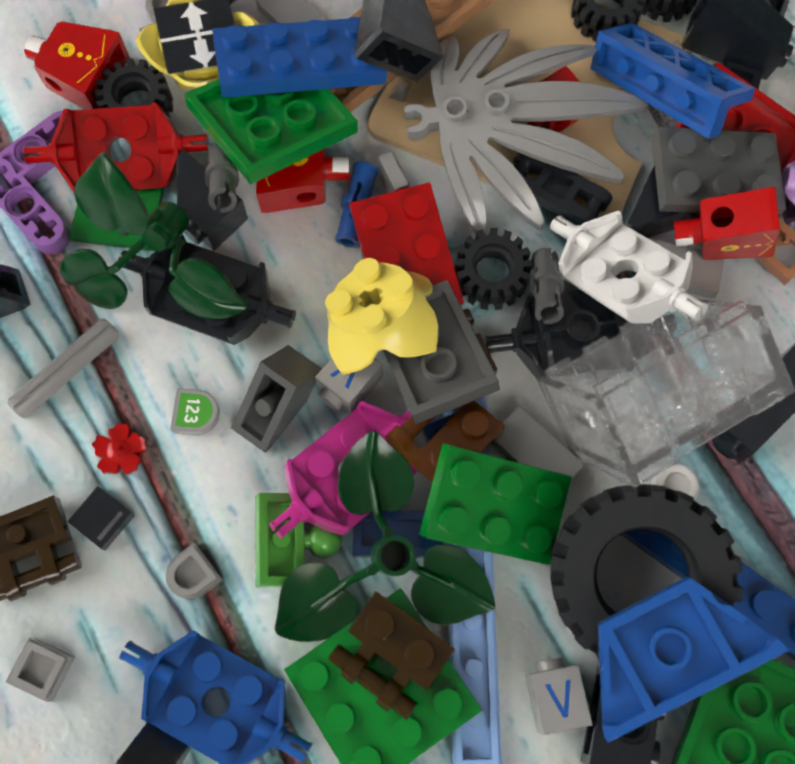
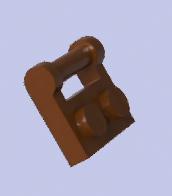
[385,400,505,483]

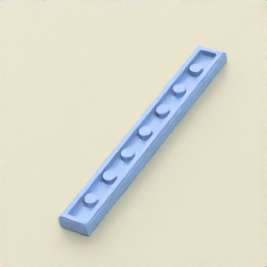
[443,397,502,764]

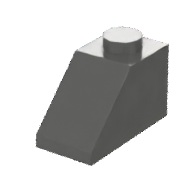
[231,345,322,453]

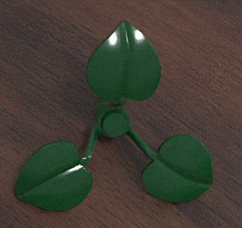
[60,152,249,319]
[274,431,495,642]

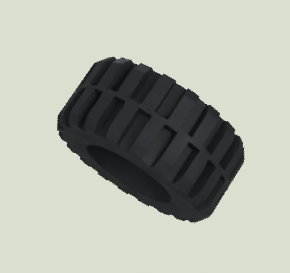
[550,484,744,660]

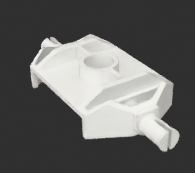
[550,211,708,324]

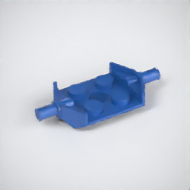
[119,630,313,764]

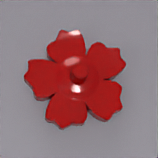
[92,423,147,475]

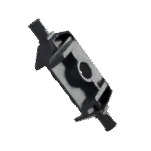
[118,234,296,345]
[485,290,674,383]

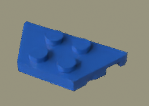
[598,576,789,743]

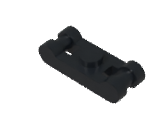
[513,152,613,226]

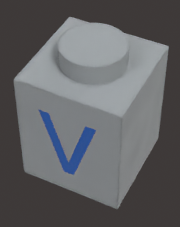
[315,357,383,414]
[525,657,592,735]

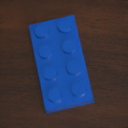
[212,17,387,98]

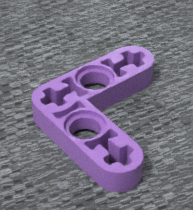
[0,111,70,254]

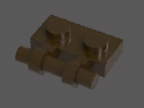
[0,495,82,602]
[328,591,456,720]

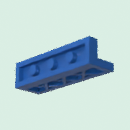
[590,23,756,139]

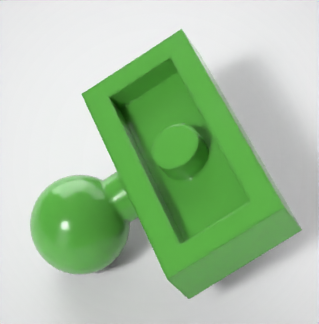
[255,493,342,587]

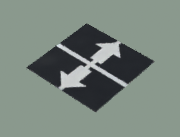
[153,0,235,74]

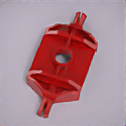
[23,103,209,192]

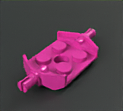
[269,401,418,539]

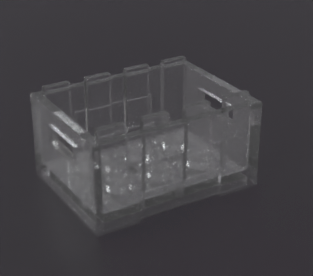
[537,299,795,488]

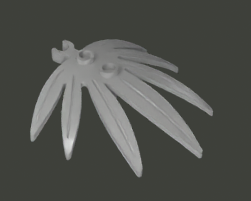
[404,29,648,236]

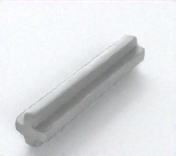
[7,318,119,418]

